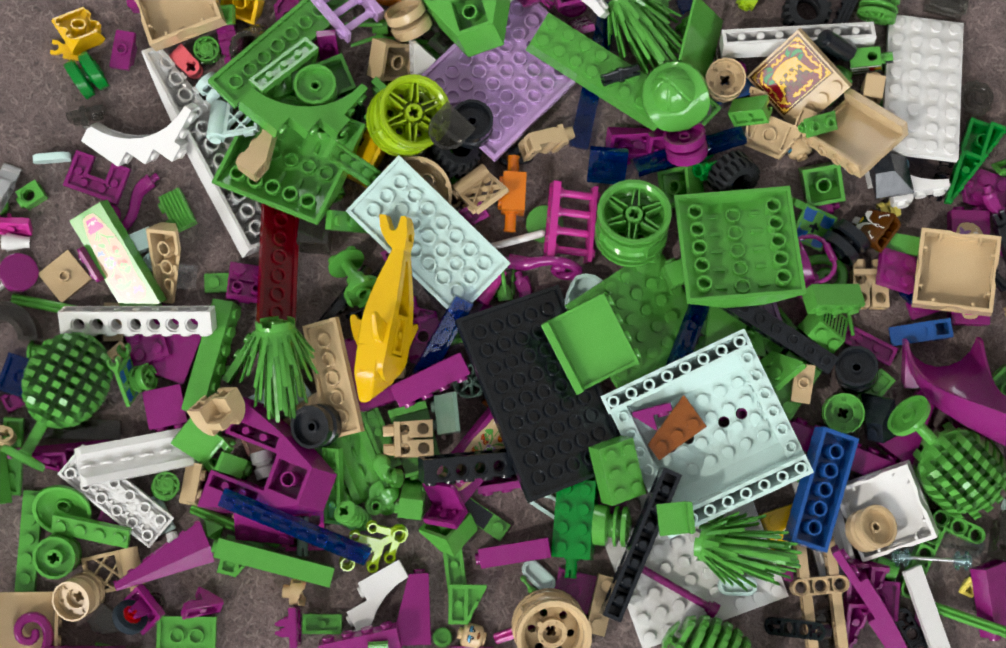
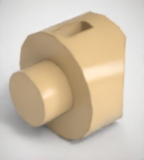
[282,578,306,606]

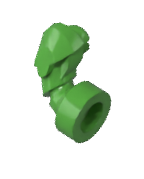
[372,453,404,488]

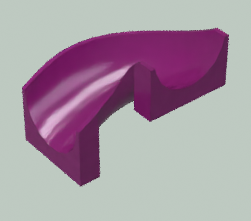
[901,337,1006,459]

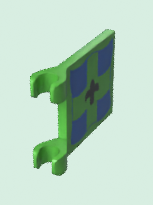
[792,197,838,252]
[106,343,139,407]

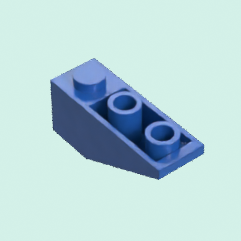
[888,318,954,346]

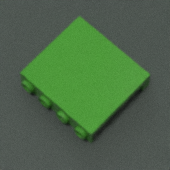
[541,292,642,395]

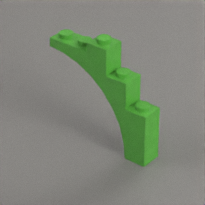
[239,84,368,140]

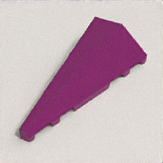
[605,127,666,170]

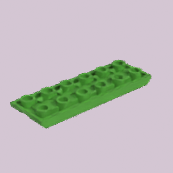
[330,427,390,505]

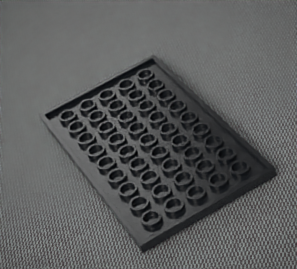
[454,285,621,503]

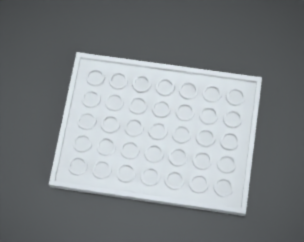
[605,501,789,648]

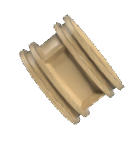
[511,588,592,648]

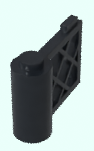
[813,29,857,63]

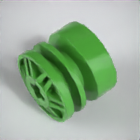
[857,0,901,25]
[821,393,865,434]
[592,504,632,547]

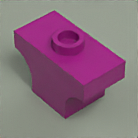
[109,30,137,71]

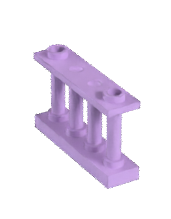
[310,0,384,44]

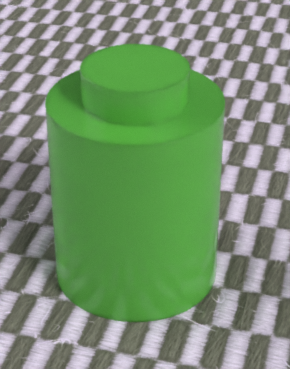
[870,556,900,581]

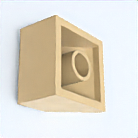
[367,38,410,81]

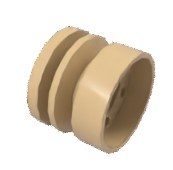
[705,57,746,103]
[52,572,105,622]

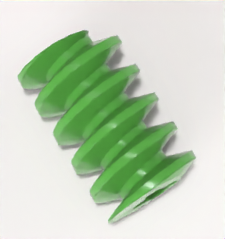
[334,500,372,532]

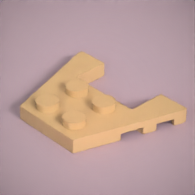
[744,86,819,160]

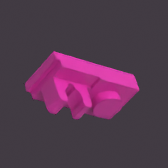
[0,213,33,236]

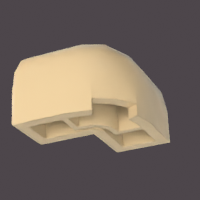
[187,387,245,436]

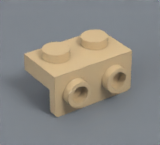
[179,463,207,506]

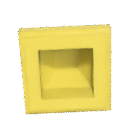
[958,577,974,598]

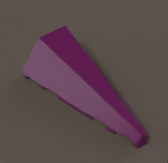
[7,439,109,472]
[113,520,214,591]
[843,559,890,648]

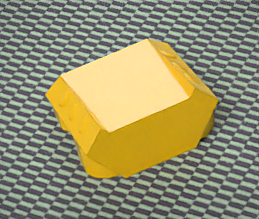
[51,7,105,56]

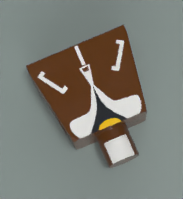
[852,209,902,253]

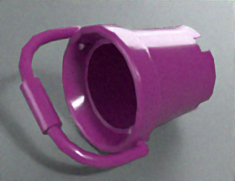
[798,234,837,287]

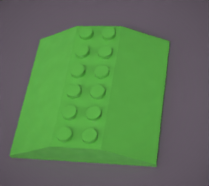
[212,95,366,225]
[674,186,806,308]

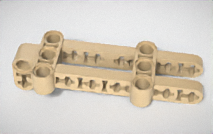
[789,536,849,648]

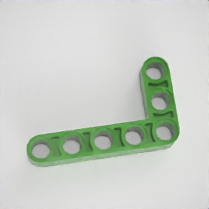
[899,509,986,598]

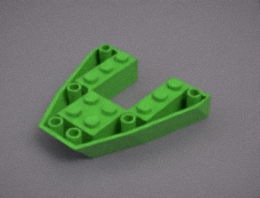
[422,0,510,57]

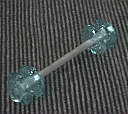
[892,548,972,571]

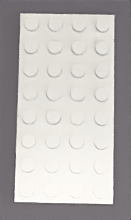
[883,15,964,163]

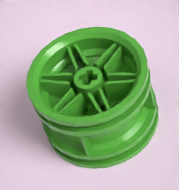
[595,180,672,267]

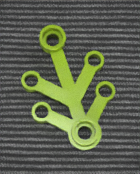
[339,520,408,573]

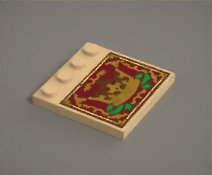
[746,28,852,125]

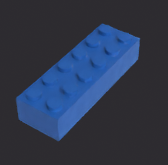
[782,427,859,553]

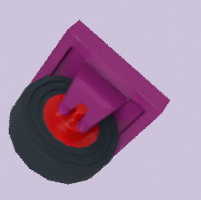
[112,583,166,636]

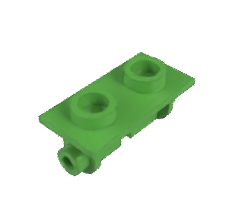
[798,110,838,138]

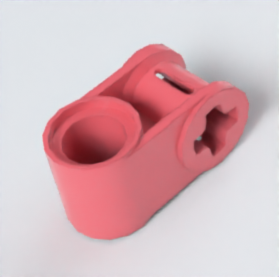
[168,44,203,79]

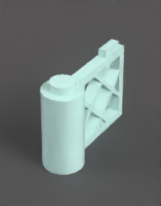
[206,100,260,144]

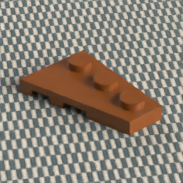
[648,395,707,460]

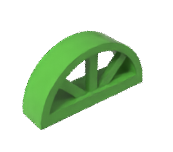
[248,37,319,101]

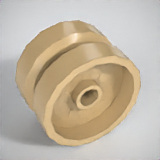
[384,0,432,42]
[845,505,897,553]

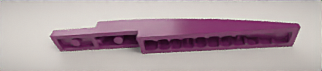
[830,544,908,648]

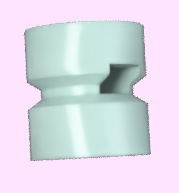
[195,71,225,105]

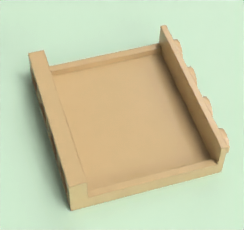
[802,88,909,178]
[0,591,62,648]

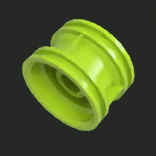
[366,74,451,157]

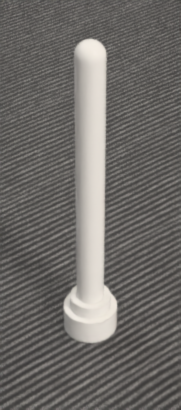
[491,230,546,249]

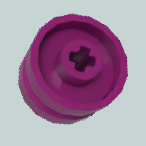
[663,122,708,167]

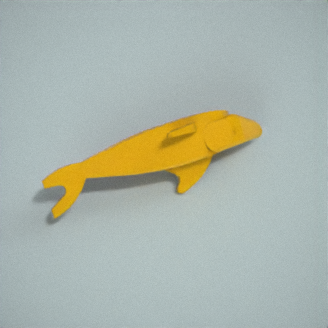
[350,214,418,402]

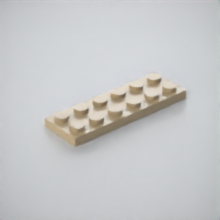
[302,317,365,438]

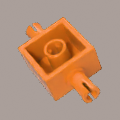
[498,155,527,233]

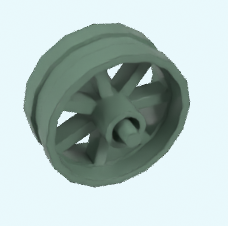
[452,364,483,398]

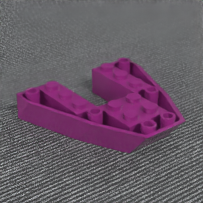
[197,397,337,516]

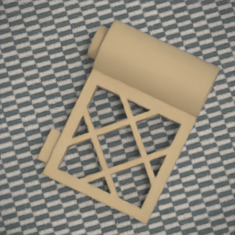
[451,164,509,215]
[81,546,145,597]

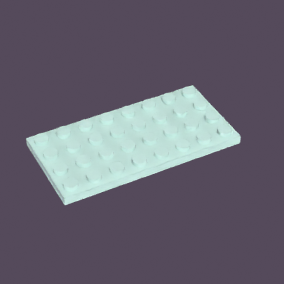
[346,155,511,319]

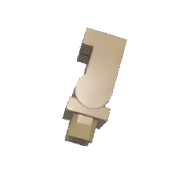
[518,124,575,162]
[850,259,890,310]
[382,419,434,459]

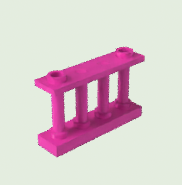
[543,180,600,264]

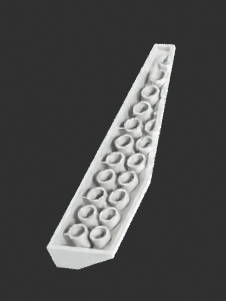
[142,47,262,258]

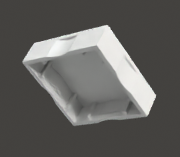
[840,460,939,562]

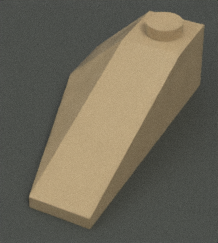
[146,222,181,304]

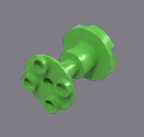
[328,246,377,308]

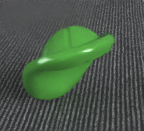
[641,61,710,132]

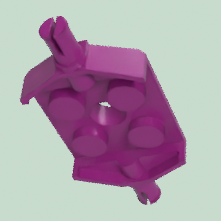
[950,167,1006,211]
[408,296,448,367]

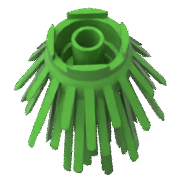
[607,0,683,75]
[239,316,319,423]
[694,511,802,592]

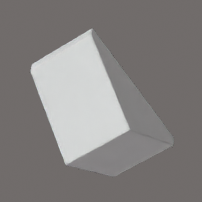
[409,39,436,75]

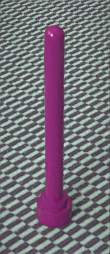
[642,566,721,618]

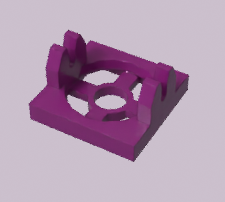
[275,605,302,648]

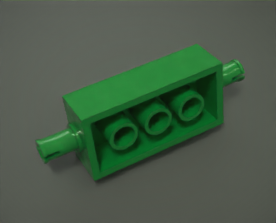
[551,481,599,579]

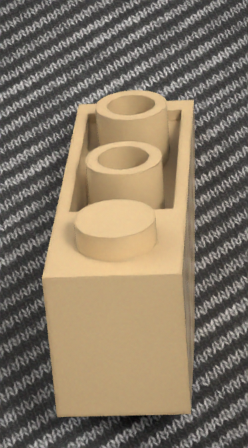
[236,129,277,183]

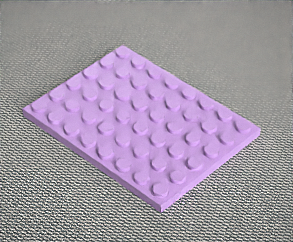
[421,0,576,162]

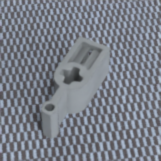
[0,163,22,213]

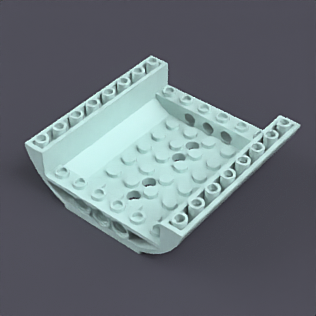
[601,329,814,539]

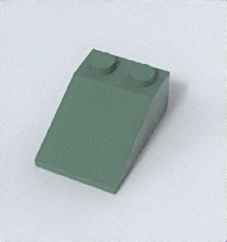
[431,392,461,435]

